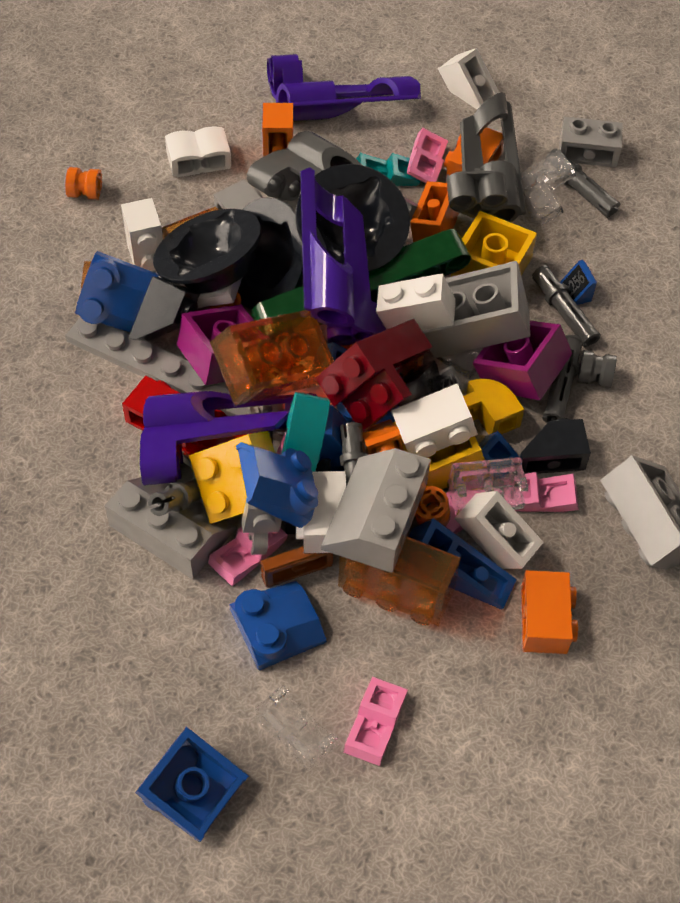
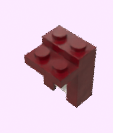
[315,319,433,431]

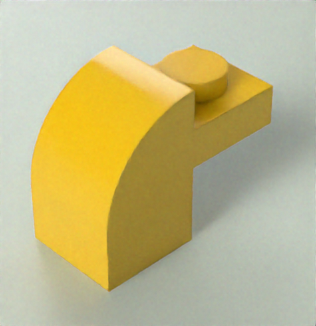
[463,379,524,435]

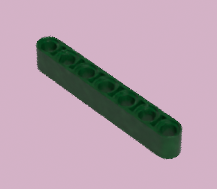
[251,229,472,344]

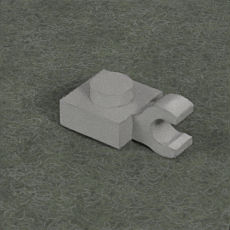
[241,502,282,555]

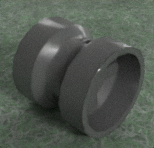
[577,350,617,388]

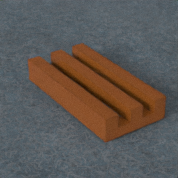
[260,546,333,588]

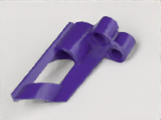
[267,54,421,121]
[300,167,386,346]
[140,391,317,486]

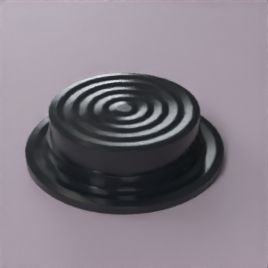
[295,164,410,272]
[238,197,303,309]
[153,209,262,294]

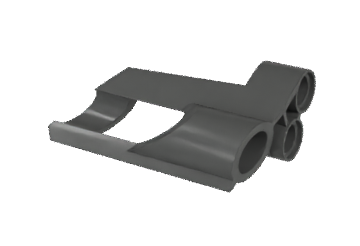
[446,92,526,222]
[247,131,418,220]

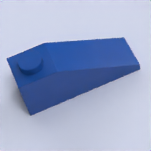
[398,518,517,609]

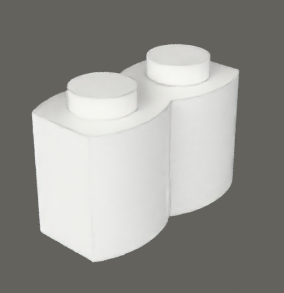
[165,126,231,178]

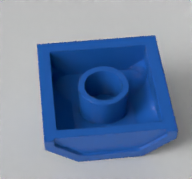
[75,251,159,333]
[236,442,318,529]
[229,581,327,671]
[135,727,249,842]

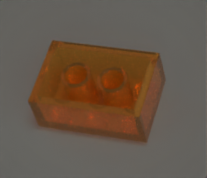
[210,310,334,406]
[338,537,461,627]

